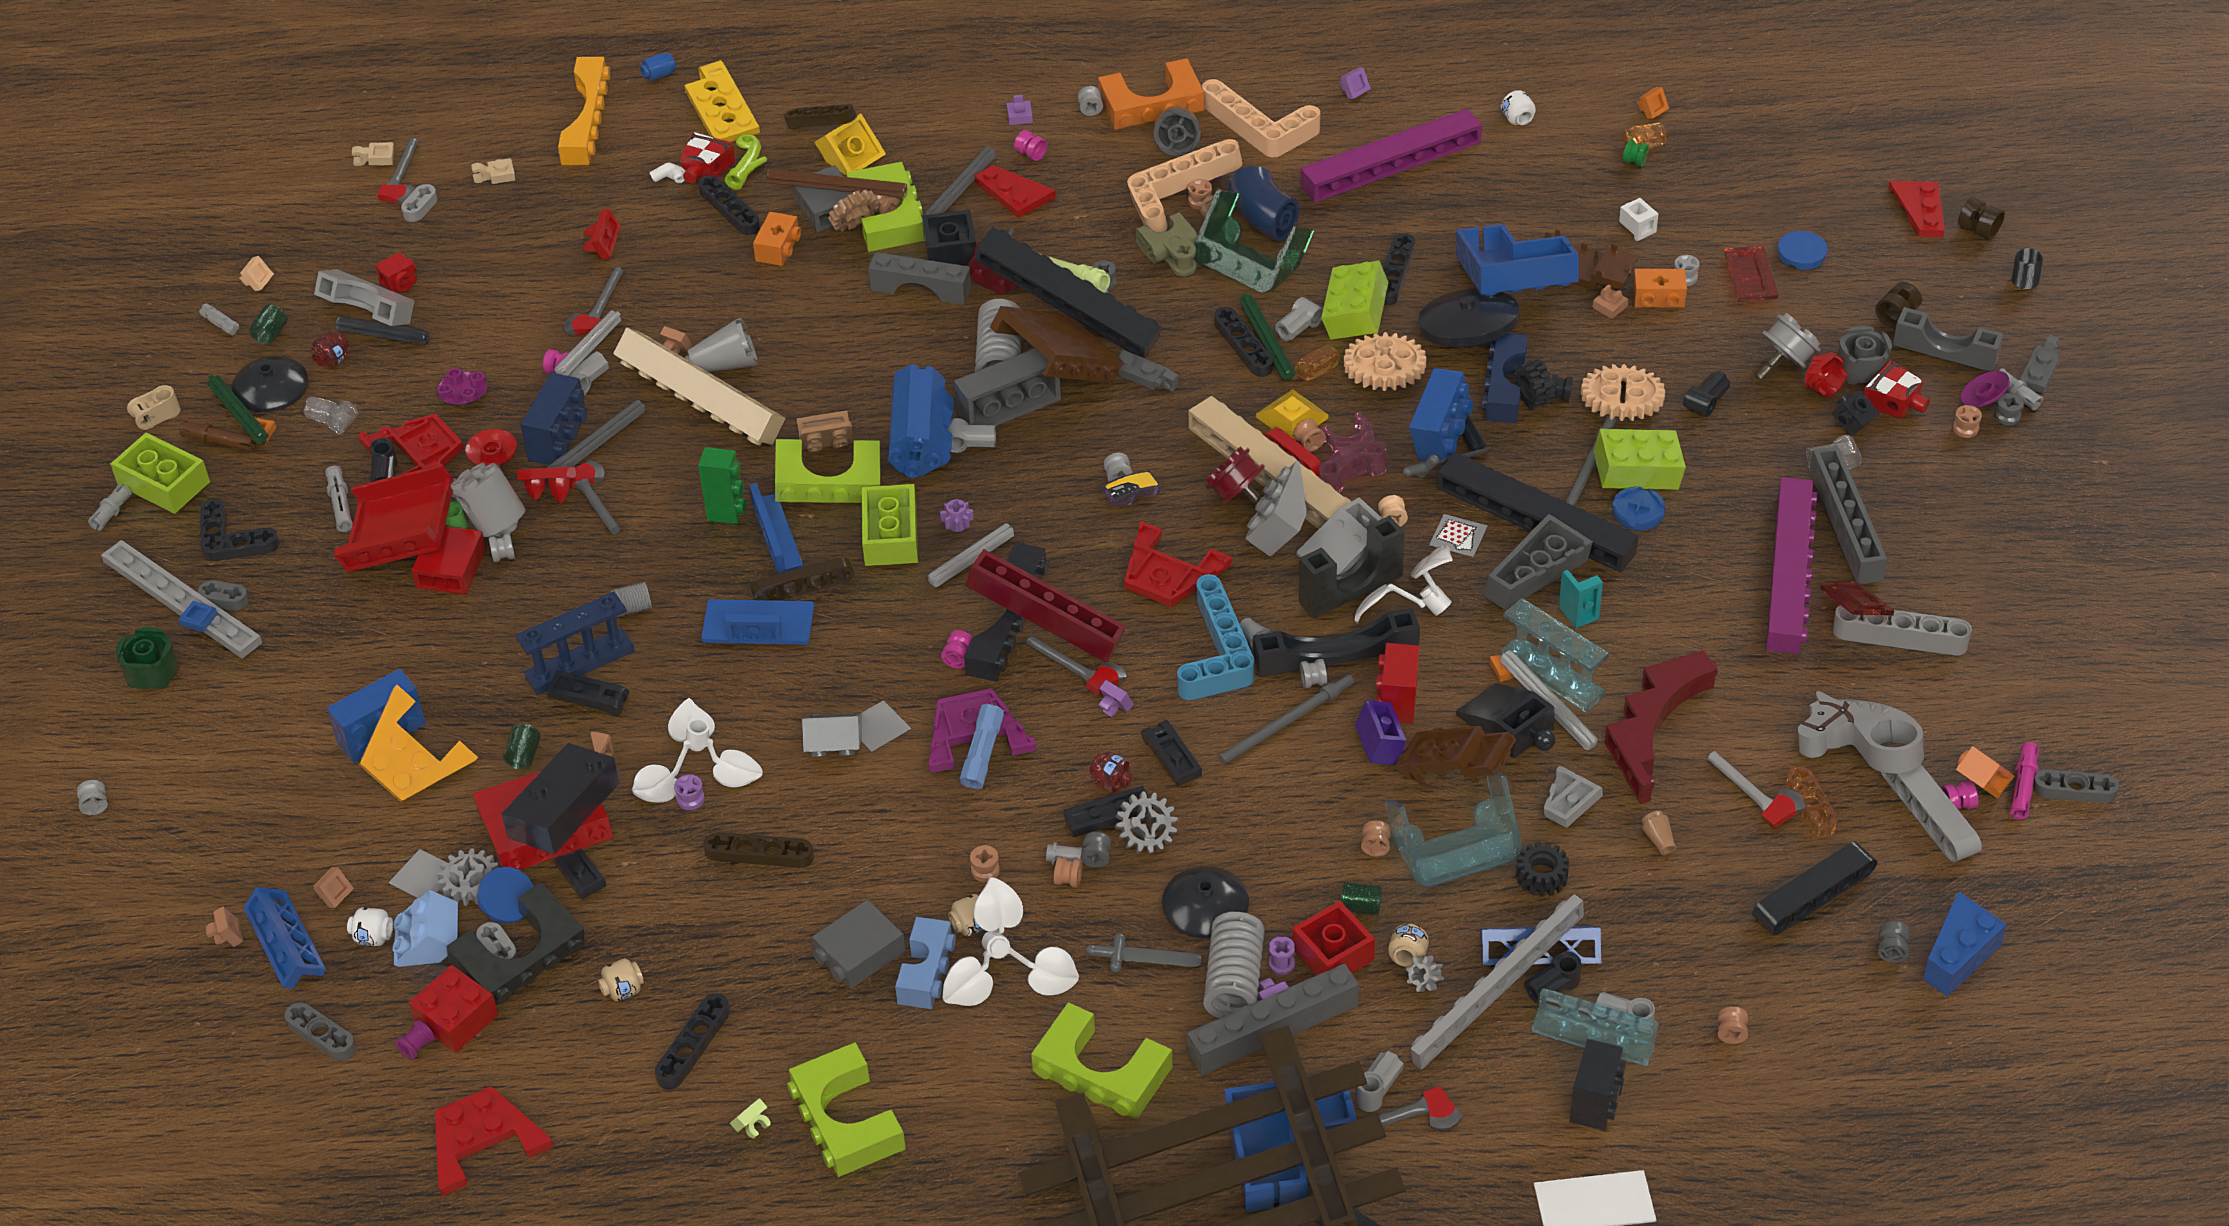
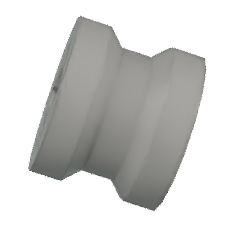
[1078,86,1103,116]
[1674,255,1699,286]
[1104,453,1133,483]
[489,533,515,562]
[1300,659,1327,689]
[77,780,108,815]

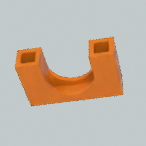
[1098,58,1204,130]

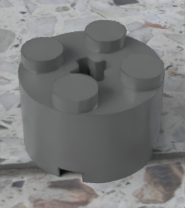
[1837,326,1892,385]

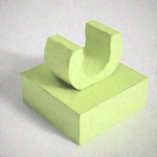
[730,1098,771,1139]

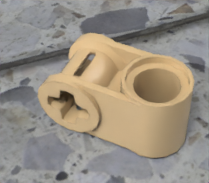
[127,385,181,430]

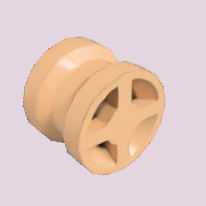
[1378,495,1408,527]

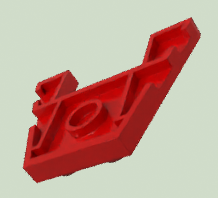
[358,414,464,475]
[1124,521,1232,607]
[435,1086,553,1196]

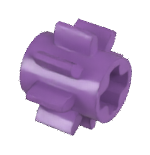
[940,499,974,532]

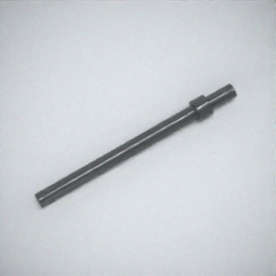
[1565,415,1617,506]
[1218,674,1354,765]

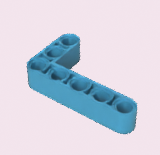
[1177,574,1254,700]

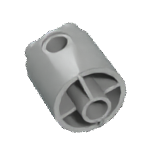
[451,463,525,537]

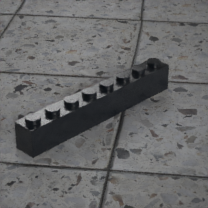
[975,227,1161,358]
[1438,452,1638,573]

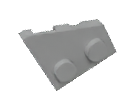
[1544,766,1603,828]

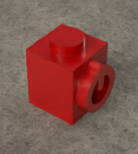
[375,252,417,293]

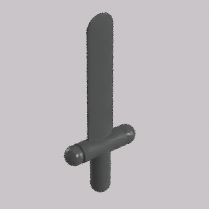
[1403,447,1491,478]
[1086,933,1202,973]

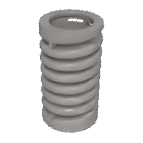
[975,299,1022,372]
[1203,912,1265,1018]

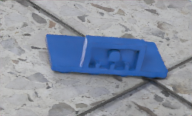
[701,599,815,645]

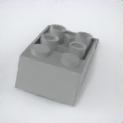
[1245,460,1307,557]
[1296,498,1383,576]

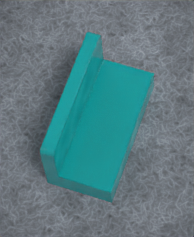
[1559,570,1603,628]

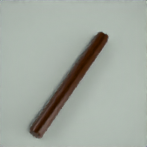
[766,169,908,197]

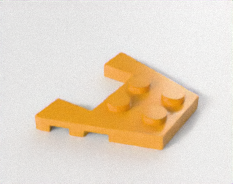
[359,685,478,802]

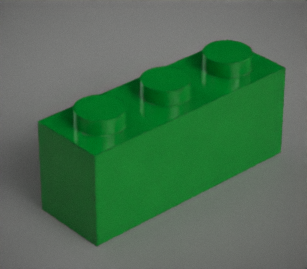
[698,447,747,524]

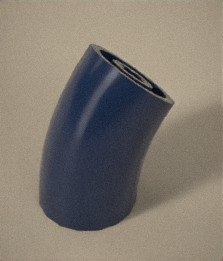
[1228,166,1299,242]

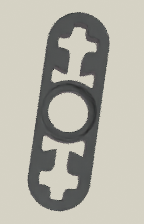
[2033,769,2119,803]
[285,1002,356,1061]

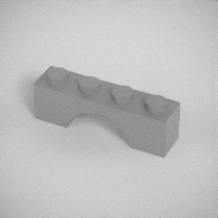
[314,269,415,326]

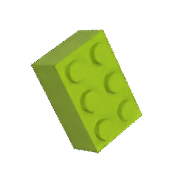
[1321,261,1388,340]
[1593,429,1686,490]
[111,433,210,514]
[862,484,918,566]

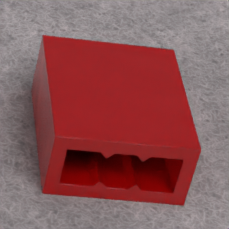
[412,526,486,595]

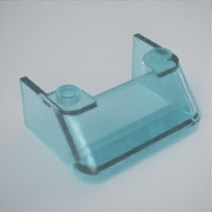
[1385,772,1522,887]

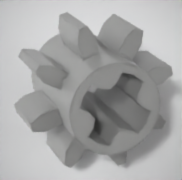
[1405,955,1444,992]

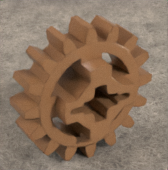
[828,189,880,231]

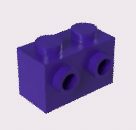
[1355,700,1406,765]

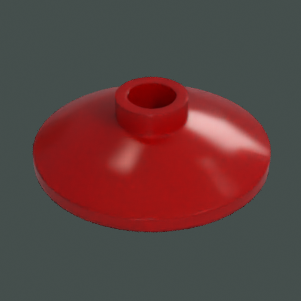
[465,429,517,466]

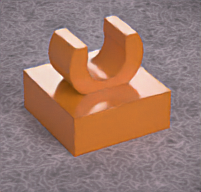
[1637,87,1669,119]

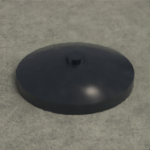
[1419,288,1520,347]

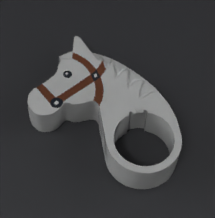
[1798,691,1924,774]

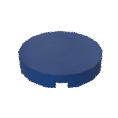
[1777,231,1828,270]
[1612,486,1665,531]
[476,867,534,925]

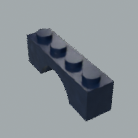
[1482,333,1528,424]

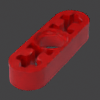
[1264,427,1323,477]

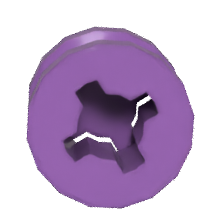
[674,774,705,810]

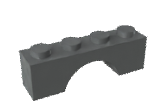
[868,252,972,305]
[1893,307,2004,372]

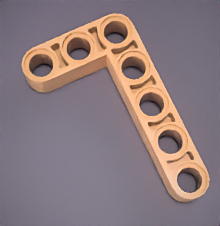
[1202,79,1320,157]
[1127,139,1243,232]

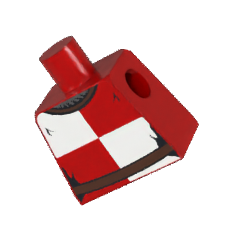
[681,132,736,184]
[1864,360,1930,418]

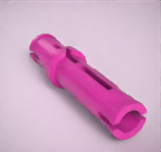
[2010,742,2040,820]

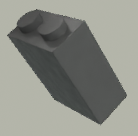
[792,166,853,232]
[812,899,906,990]

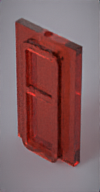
[1724,245,1779,302]
[1821,581,1894,616]

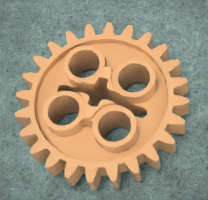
[1344,332,1426,391]
[1581,364,1665,421]

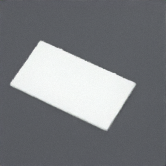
[1534,1170,1656,1226]

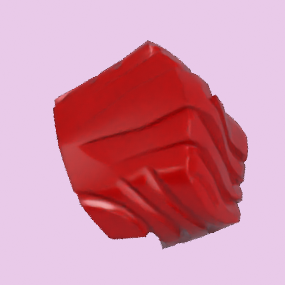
[1805,352,1848,399]

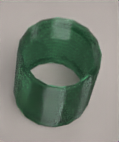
[249,304,288,344]
[503,724,541,769]
[1341,881,1382,916]

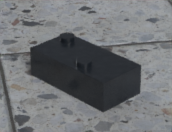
[501,743,620,854]

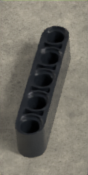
[1752,841,1878,935]

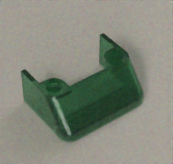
[1194,189,1314,293]

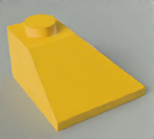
[814,113,886,175]
[1256,389,1328,441]

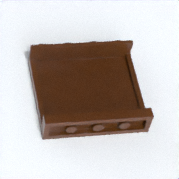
[990,306,1124,383]

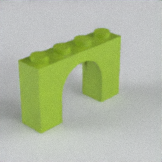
[846,162,924,252]
[775,439,880,503]
[1031,1002,1173,1120]
[787,1042,906,1177]

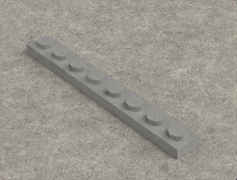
[101,540,262,659]
[1411,894,1584,1070]

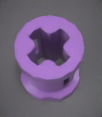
[1269,937,1295,975]

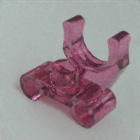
[1319,413,1387,493]

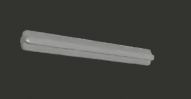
[554,310,621,376]
[1500,650,1598,751]

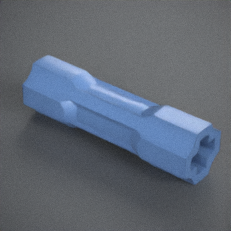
[960,704,1004,790]

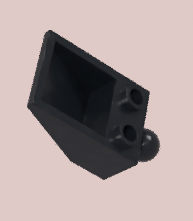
[1456,683,1556,758]

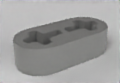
[401,184,437,222]
[476,922,518,959]

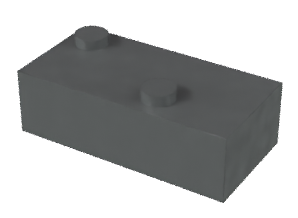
[954,348,1061,426]

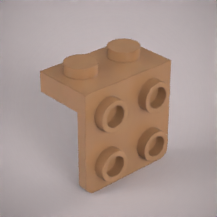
[797,411,853,452]

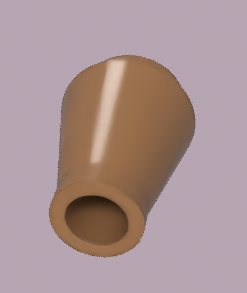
[1642,811,1677,855]

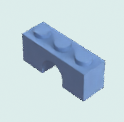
[895,917,956,1009]

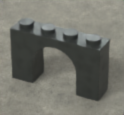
[1299,515,1405,619]
[446,882,585,1005]

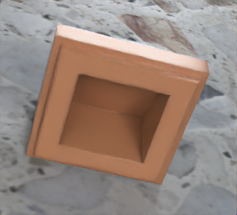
[590,732,614,757]

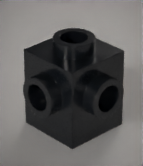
[1832,390,1880,437]

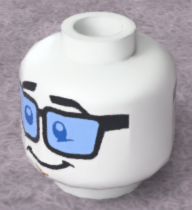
[1501,90,1536,125]
[347,907,393,946]

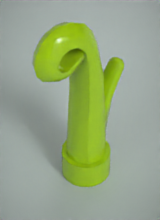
[725,134,767,190]

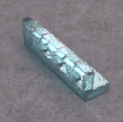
[1532,988,1659,1066]

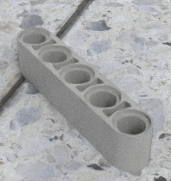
[1832,604,1972,655]
[1881,764,1982,862]

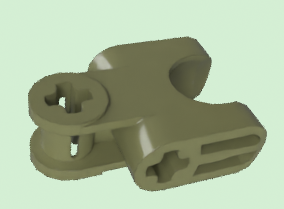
[1135,213,1199,276]

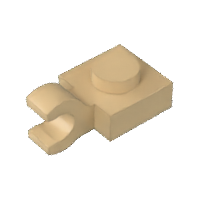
[352,142,395,166]
[471,158,515,184]

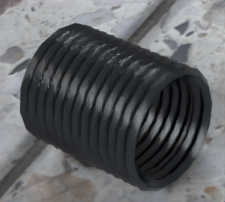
[2012,248,2043,289]

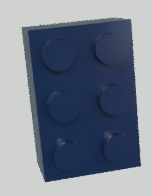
[520,373,588,465]

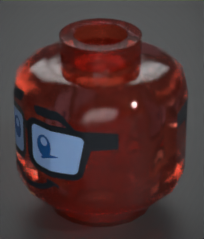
[311,331,349,368]
[1089,751,1133,793]

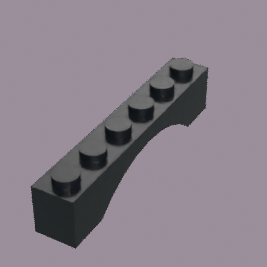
[964,542,1049,682]
[1253,608,1420,677]

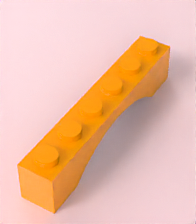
[558,57,610,165]

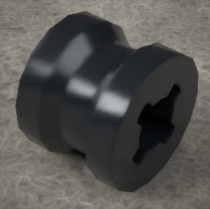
[1551,374,1573,402]

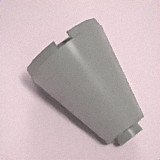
[685,318,758,372]

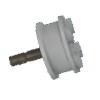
[1755,313,1821,379]

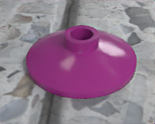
[1961,371,2010,408]

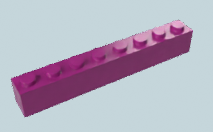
[1301,108,1482,203]
[1766,477,1817,654]

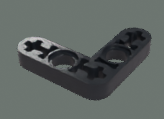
[200,499,280,561]

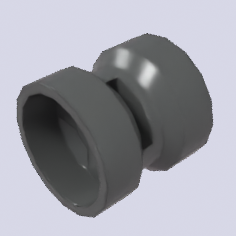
[1878,921,1910,963]

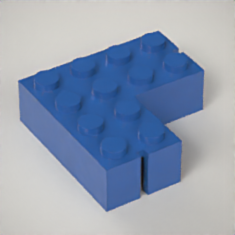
[1456,224,1579,296]
[1224,1082,1356,1212]

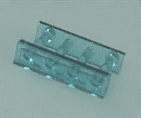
[1501,598,1609,712]

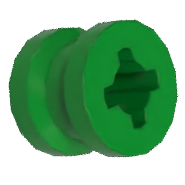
[1623,139,1649,167]

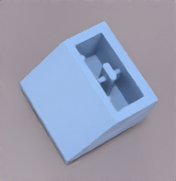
[393,890,458,967]

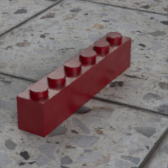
[965,549,1126,662]

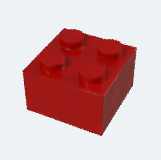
[1376,643,1419,724]
[1292,901,1375,976]
[408,965,498,1053]

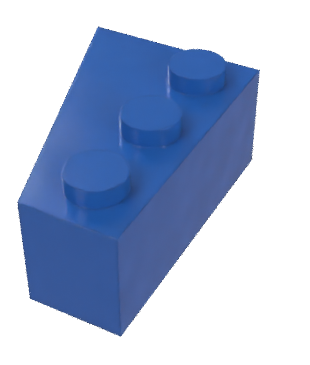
[1923,891,2007,997]

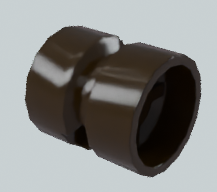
[1958,196,2005,239]
[1875,281,1922,328]

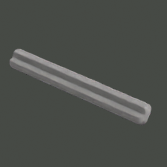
[928,523,1014,587]

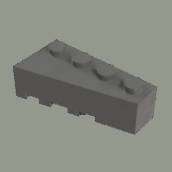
[1483,514,1593,610]

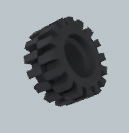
[1514,359,1555,409]
[1516,842,1569,897]

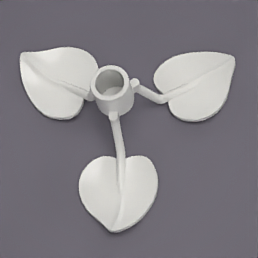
[1355,545,1453,624]
[632,698,763,803]
[942,877,1079,1006]

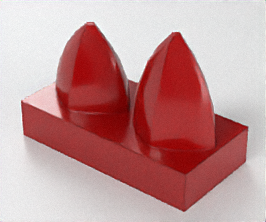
[582,208,621,260]
[517,467,576,504]

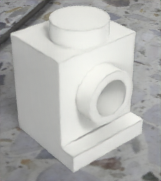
[1619,198,1658,241]

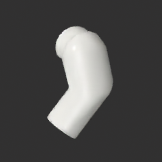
[650,163,685,183]

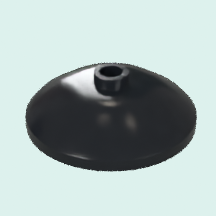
[232,356,308,412]
[1162,866,1249,939]

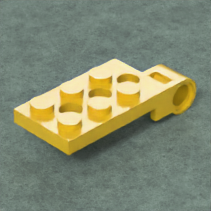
[685,60,760,142]

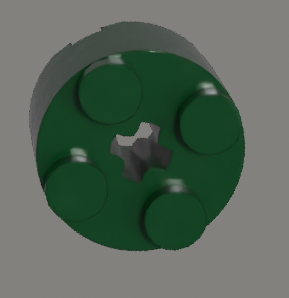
[116,627,178,689]

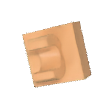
[239,256,274,291]

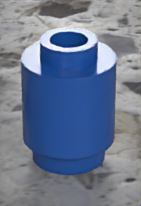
[640,52,676,82]

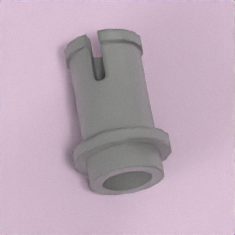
[1046,842,1083,865]

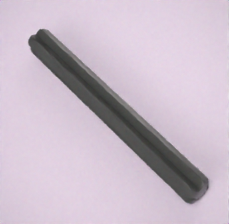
[924,146,996,215]
[547,400,645,468]

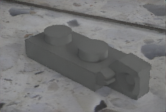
[2020,334,2061,394]
[1118,350,1179,392]

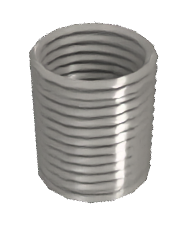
[611,582,652,618]

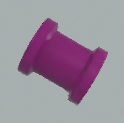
[394,1020,435,1060]

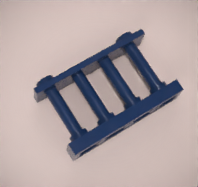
[515,591,635,695]

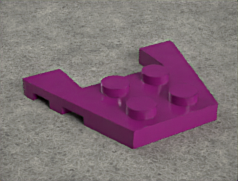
[929,688,1036,773]

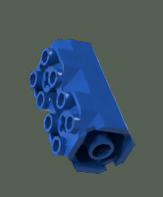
[888,364,954,478]

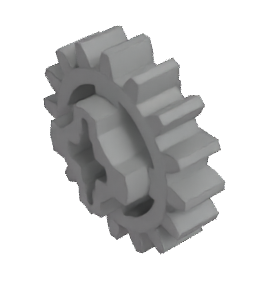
[1115,792,1178,855]
[437,848,499,906]

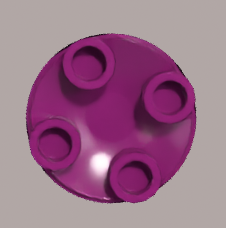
[437,368,488,405]

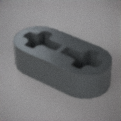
[198,580,249,611]

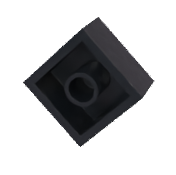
[922,210,976,266]
[1570,1039,1627,1131]

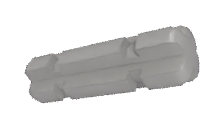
[199,303,239,335]

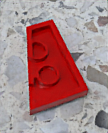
[974,165,1056,218]
[1888,181,1945,238]

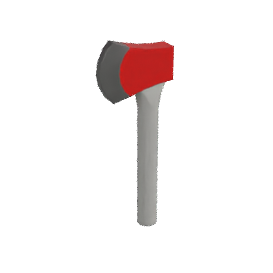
[1708,751,1805,829]

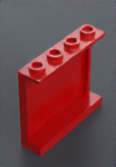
[334,464,455,572]
[472,770,613,870]

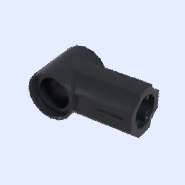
[1683,371,1731,417]
[370,438,398,482]
[1524,952,1582,1004]

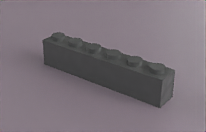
[1809,446,1887,585]
[1187,963,1359,1076]

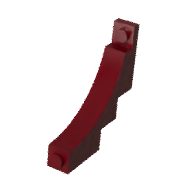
[1604,650,1718,804]

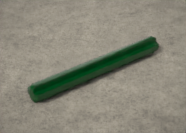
[1239,293,1296,381]
[207,375,269,444]

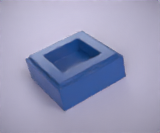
[178,601,218,633]

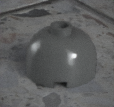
[1153,107,1201,156]

